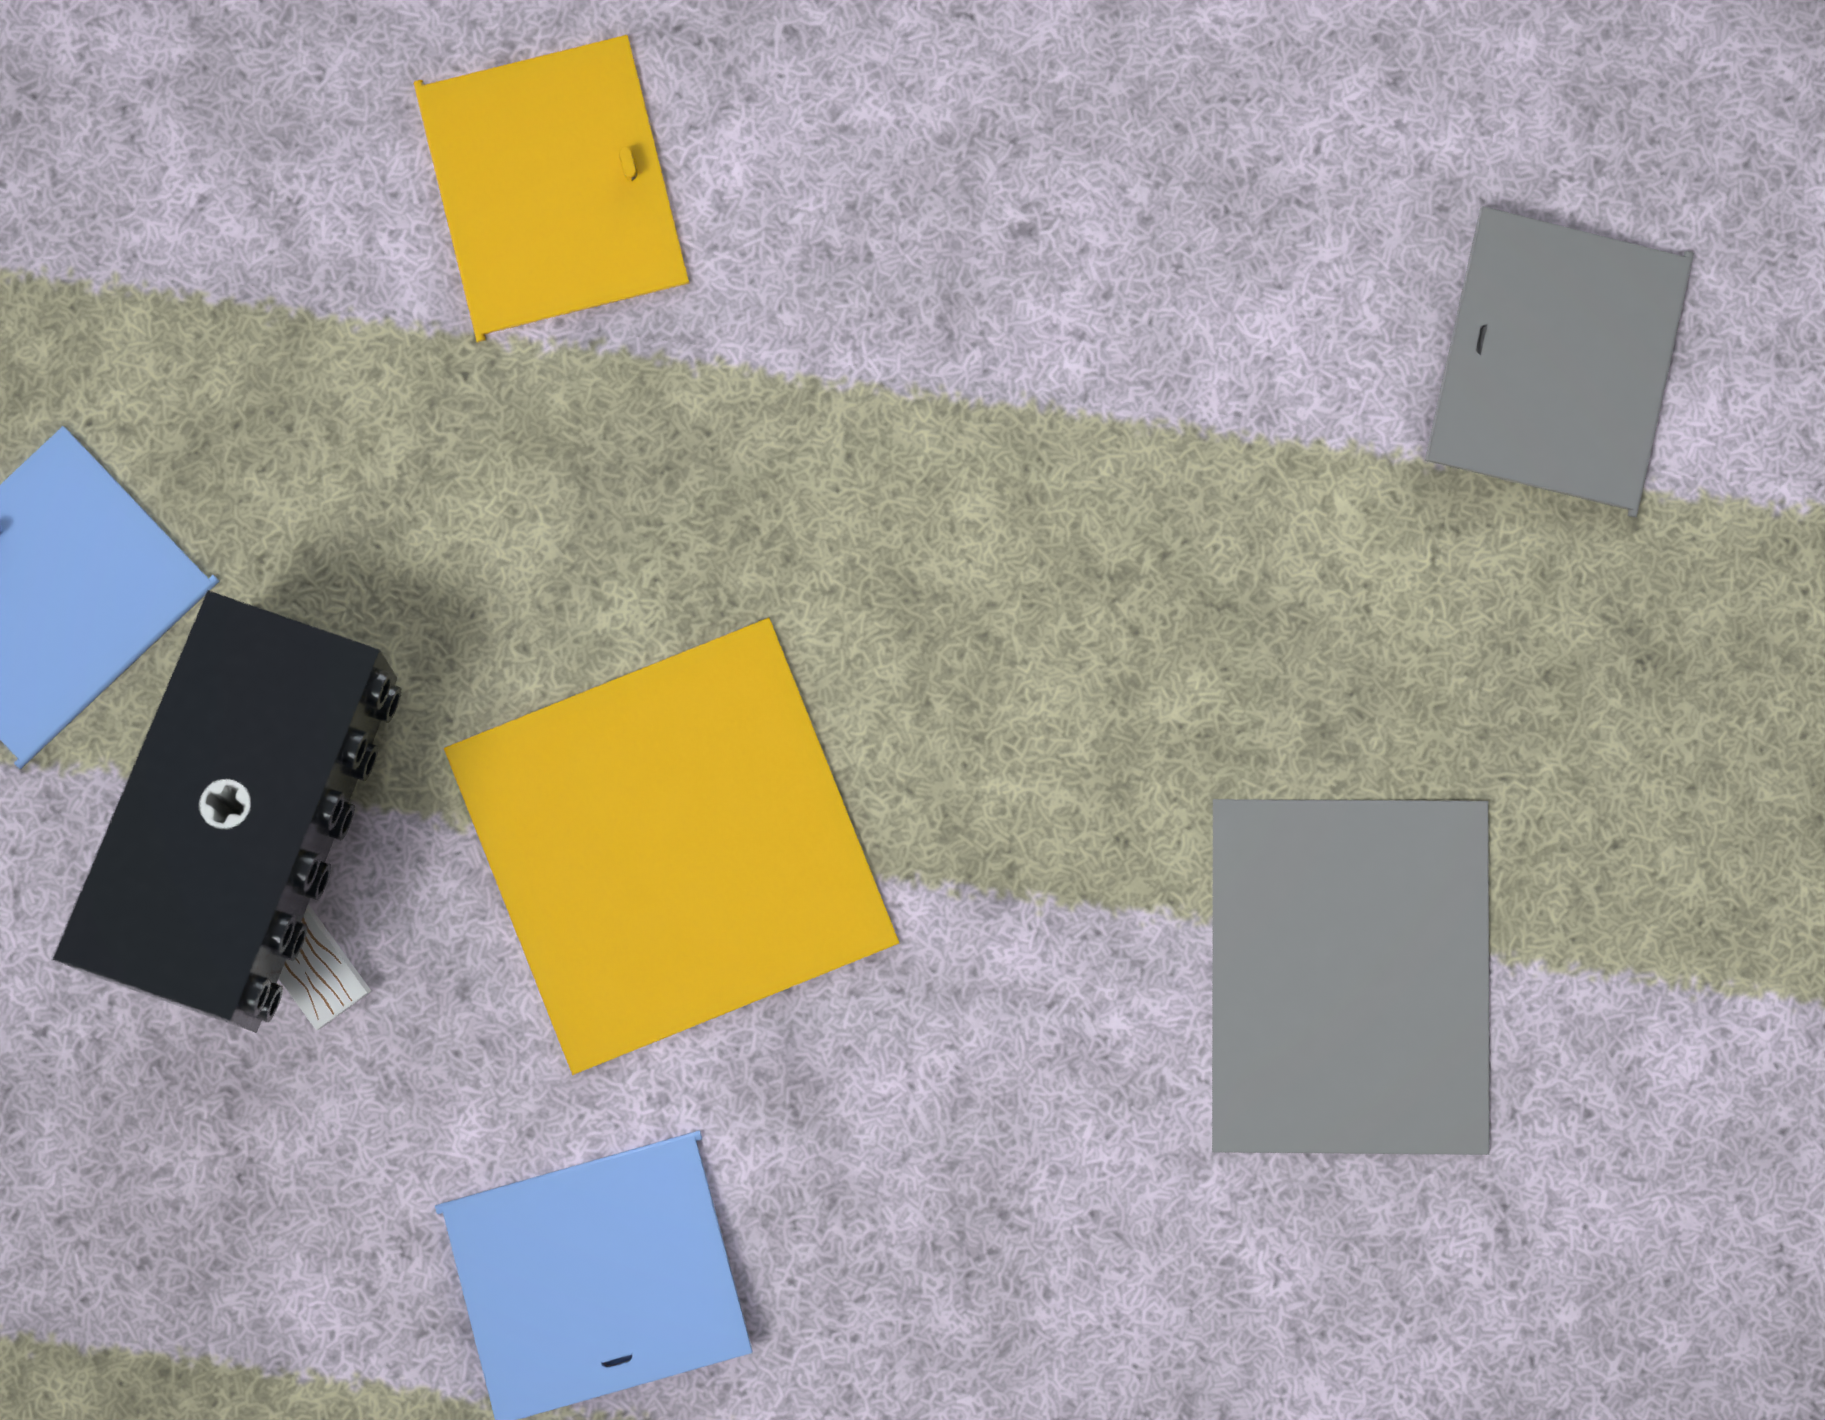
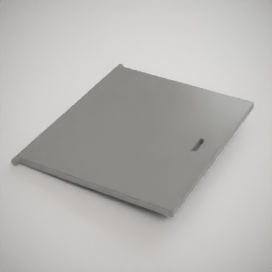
[1425,206,1694,517]

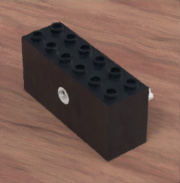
[52,590,402,1033]

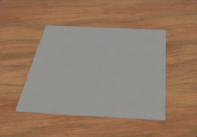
[1212,799,1489,1155]

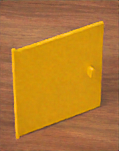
[413,35,689,343]

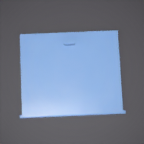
[0,426,220,769]
[435,1130,753,1420]

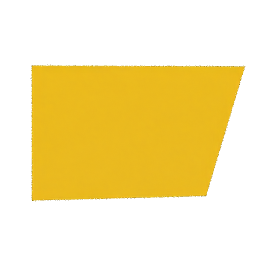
[443,618,900,1075]

